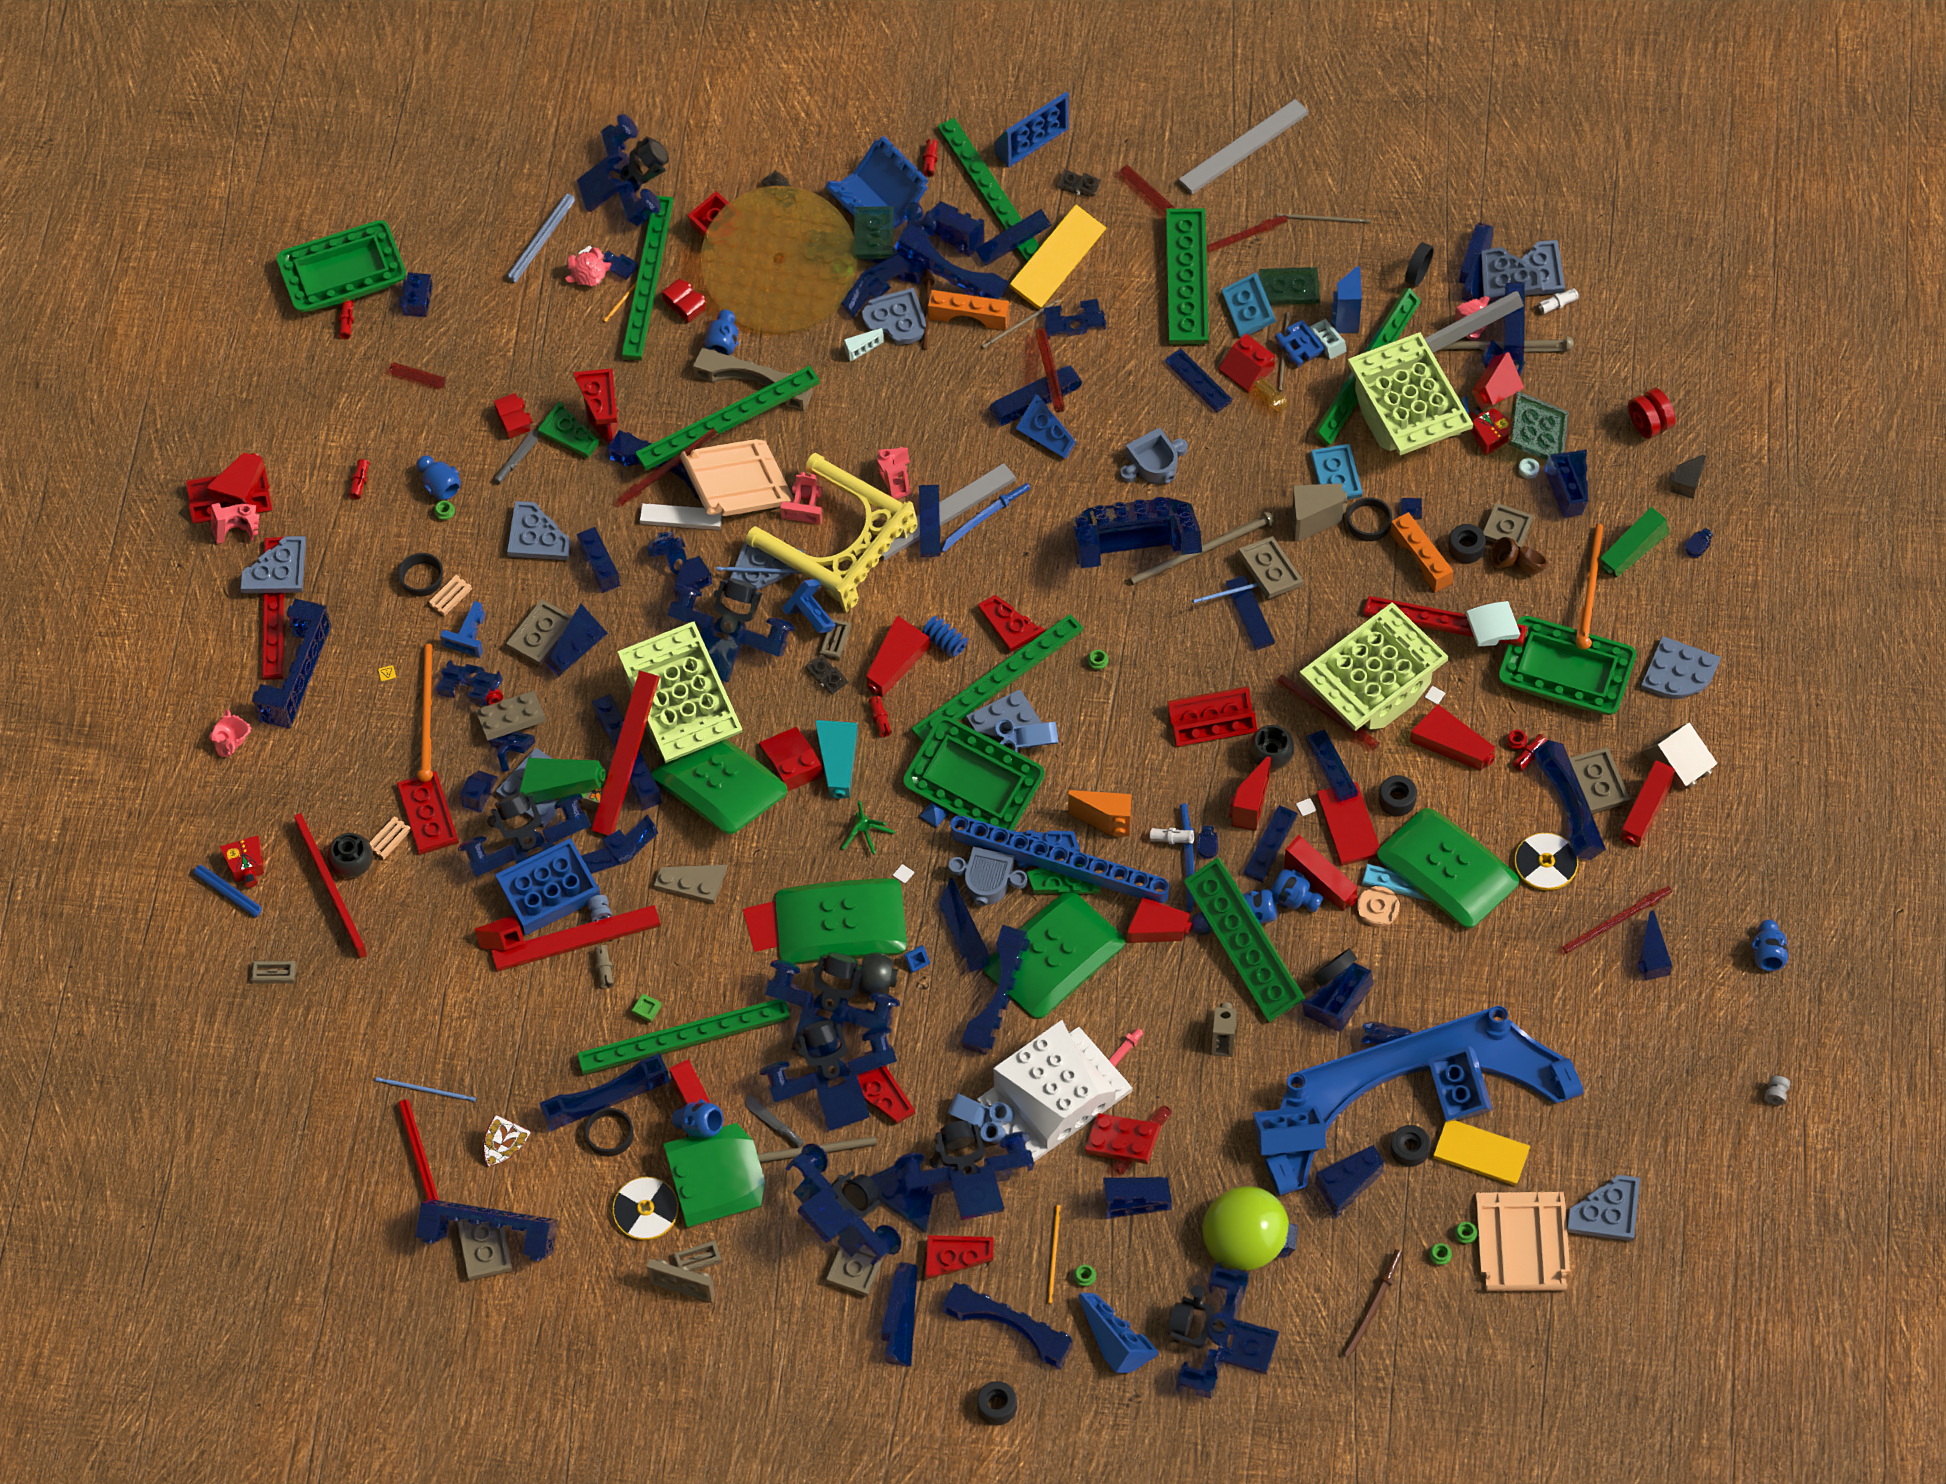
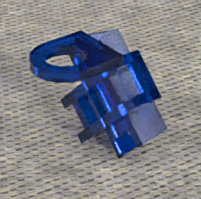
[647,531,687,574]

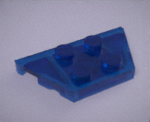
[870,1162,936,1233]

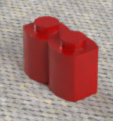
[662,278,706,323]
[493,393,533,439]

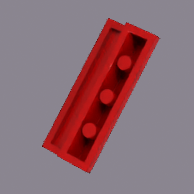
[186,467,272,523]
[1167,686,1257,747]

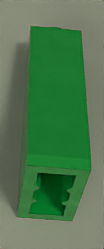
[1601,506,1670,577]
[519,758,605,803]

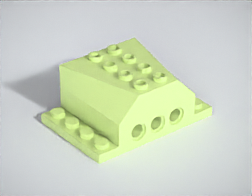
[1348,332,1473,455]
[1299,603,1448,731]
[617,621,743,763]

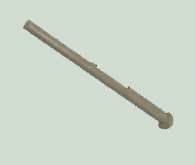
[1440,336,1574,352]
[1130,512,1274,585]
[757,1136,877,1162]

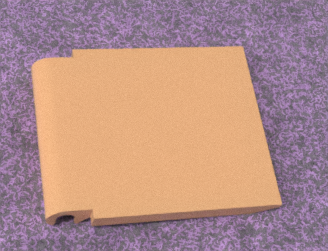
[680,439,794,516]
[1476,1192,1570,1291]

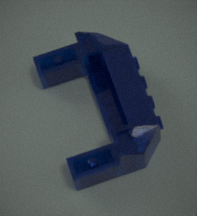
[1071,497,1202,569]

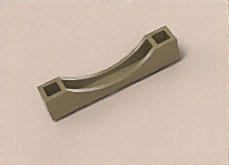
[693,348,813,411]

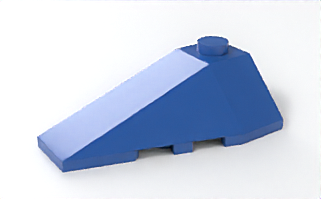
[1078,1293,1159,1373]

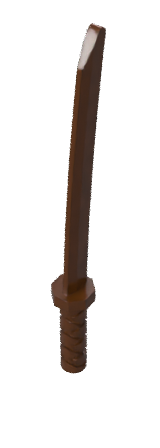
[923,255,935,350]
[1343,1249,1403,1356]

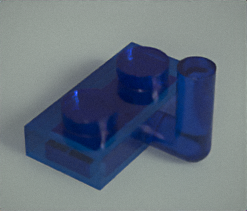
[489,731,536,772]

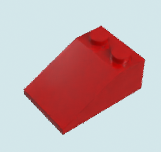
[759,727,822,792]
[1229,757,1271,831]

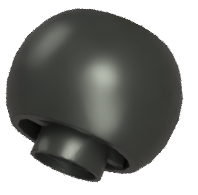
[1249,725,1294,770]
[327,832,373,878]
[858,952,898,999]

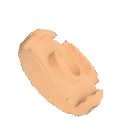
[1357,886,1400,927]

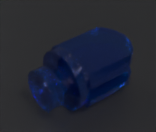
[1686,528,1713,558]
[1198,825,1219,859]

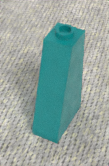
[816,720,858,799]

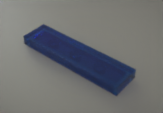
[975,208,1052,266]
[1166,348,1232,413]
[919,485,941,557]
[1226,575,1275,650]
[1306,730,1358,802]
[1244,805,1298,883]

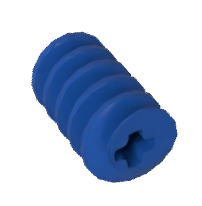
[923,615,969,657]

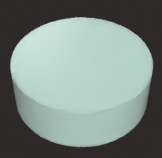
[1518,458,1539,479]

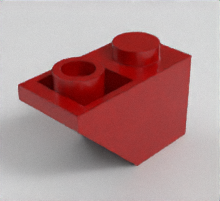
[474,915,525,950]

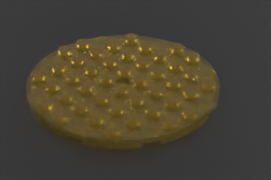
[701,186,857,335]

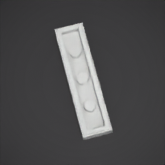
[640,504,722,530]

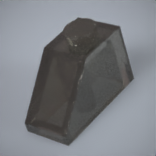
[1668,455,1706,499]

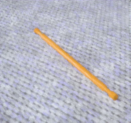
[603,281,637,323]
[1048,1205,1060,1304]

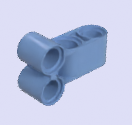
[996,719,1059,753]
[947,1093,1015,1144]

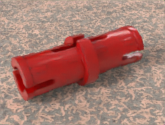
[922,139,938,177]
[338,300,354,339]
[348,459,370,500]
[868,696,892,737]
[1512,734,1548,772]

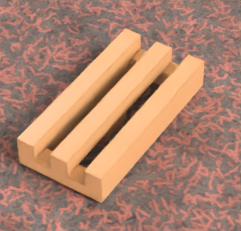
[429,575,472,616]
[370,816,411,860]

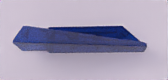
[1459,222,1494,302]
[939,877,990,972]
[881,1262,918,1367]

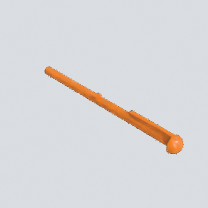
[1576,524,1603,650]
[417,644,433,782]

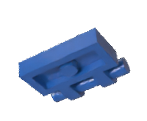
[1275,320,1325,367]

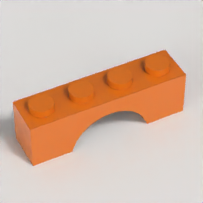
[928,290,1009,331]
[1390,512,1454,593]

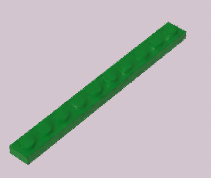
[938,118,1040,264]
[622,196,674,361]
[1313,288,1421,446]
[635,365,820,471]
[912,614,1083,744]
[577,997,791,1075]

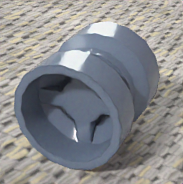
[587,895,612,922]

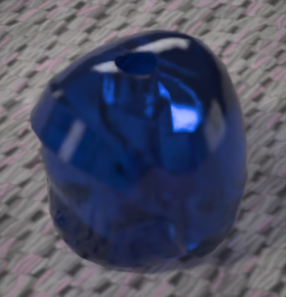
[1192,912,1213,935]

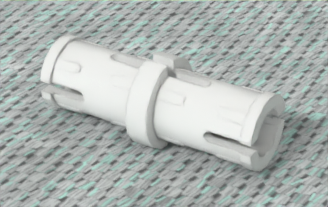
[1538,288,1579,314]
[1150,827,1194,844]

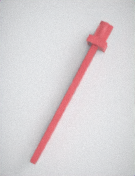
[1109,1028,1144,1067]

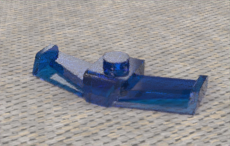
[840,253,913,319]
[581,815,658,874]

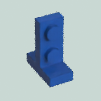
[782,579,836,633]
[440,601,485,658]

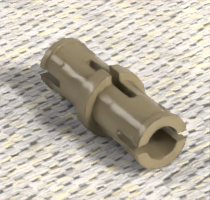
[594,945,614,989]

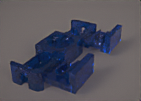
[1043,299,1107,340]
[436,660,503,706]

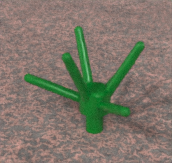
[841,801,895,855]

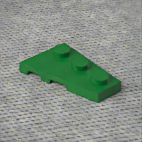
[538,401,599,459]
[1027,864,1100,894]

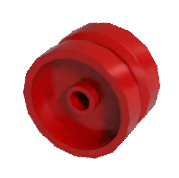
[1628,387,1676,439]

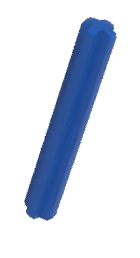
[194,865,262,917]

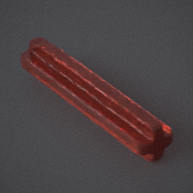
[390,362,446,388]

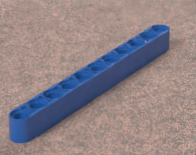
[950,815,1169,904]

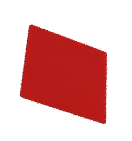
[743,900,780,952]

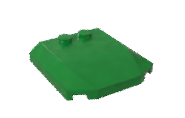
[663,1123,765,1228]

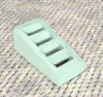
[1309,319,1346,359]
[845,328,884,361]

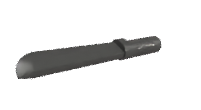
[494,430,538,484]
[746,1094,804,1147]

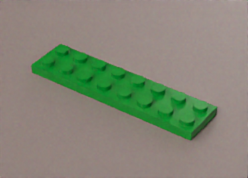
[1166,208,1209,344]
[1184,857,1306,1022]

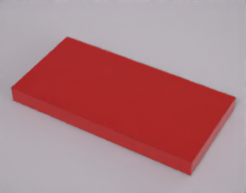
[397,771,459,855]
[1317,782,1380,866]

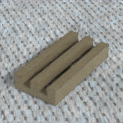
[820,619,851,661]
[252,961,297,984]
[673,1240,722,1272]

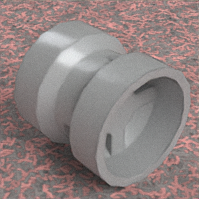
[1764,1076,1791,1105]

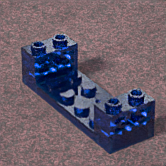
[252,598,331,729]
[416,1199,558,1261]

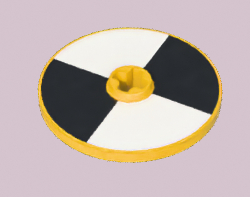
[1515,833,1578,891]
[613,1177,679,1240]

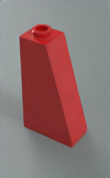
[866,616,930,697]
[1410,704,1496,771]
[1620,760,1675,847]
[1284,835,1358,911]
[669,1059,723,1127]

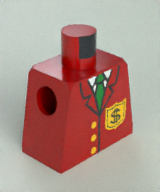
[1470,407,1518,456]
[220,835,264,888]

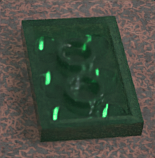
[854,206,894,259]
[1259,267,1320,305]

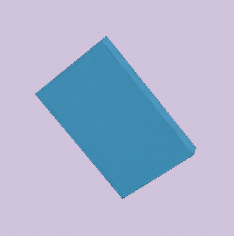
[1221,272,1277,337]
[1310,444,1363,500]

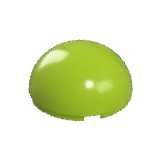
[1202,1186,1289,1271]

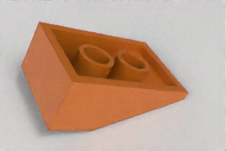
[1068,790,1132,837]

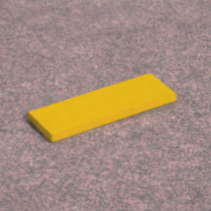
[1009,205,1106,310]

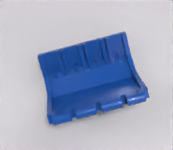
[825,136,928,236]

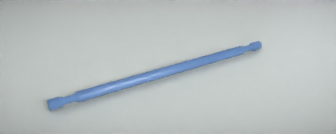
[717,567,802,574]
[1192,583,1259,604]
[376,1077,476,1102]

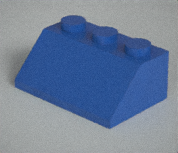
[1331,267,1362,333]
[1428,1046,1493,1121]
[1252,1106,1326,1156]

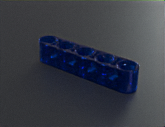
[989,365,1083,426]

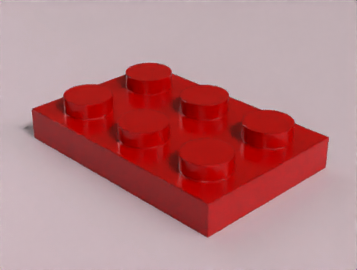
[1085,1113,1161,1164]

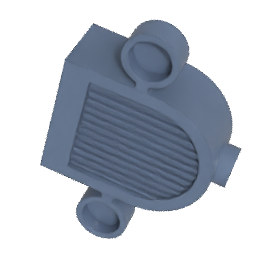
[1121,427,1188,484]
[949,847,1027,906]

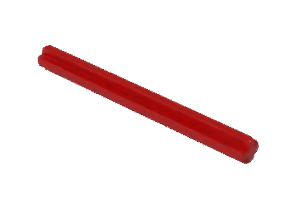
[398,1099,442,1215]

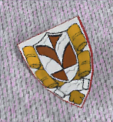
[483,1114,531,1166]

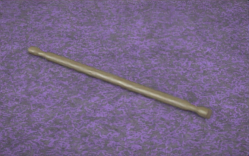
[1277,213,1370,223]
[982,299,1060,349]
[1278,312,1290,392]

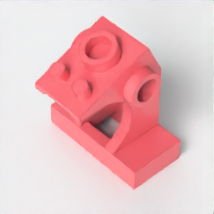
[877,447,911,499]
[780,472,822,525]
[211,503,259,544]

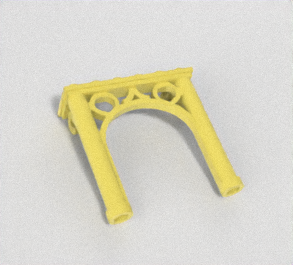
[745,453,918,613]

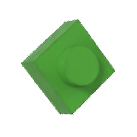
[632,994,662,1023]

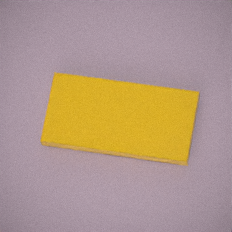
[1433,1120,1530,1186]

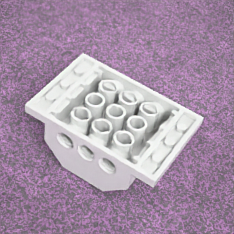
[977,1020,1133,1165]

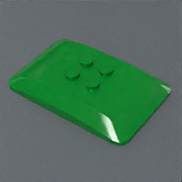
[277,220,406,312]
[1499,616,1637,715]
[904,716,1045,831]
[652,739,788,834]
[1377,808,1519,929]
[776,878,907,965]
[983,893,1125,1019]

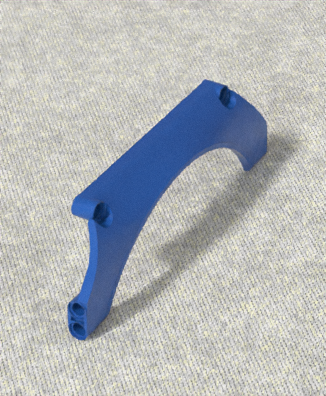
[1265,1006,1583,1196]

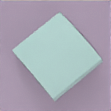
[1466,601,1520,646]

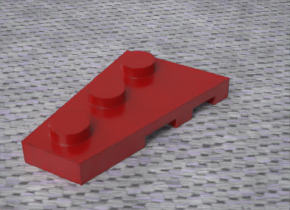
[573,368,617,424]
[978,595,1045,652]
[845,1060,915,1124]
[926,1235,994,1279]

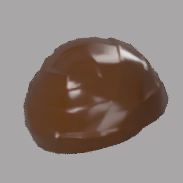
[1490,537,1519,569]
[1517,546,1548,575]

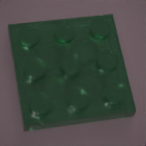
[1508,391,1569,465]

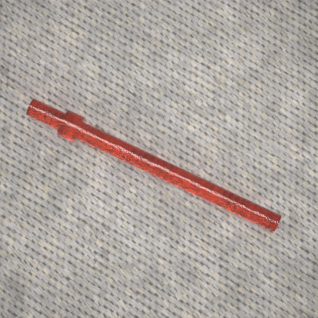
[1206,215,1287,254]
[617,428,718,505]
[1277,675,1380,749]
[1562,886,1672,954]

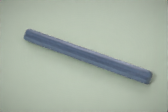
[507,193,575,283]

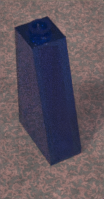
[1503,283,1525,361]

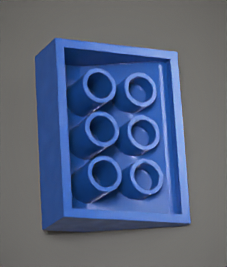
[994,92,1069,168]
[495,838,600,936]

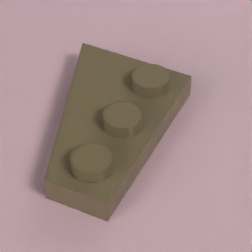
[654,865,727,904]

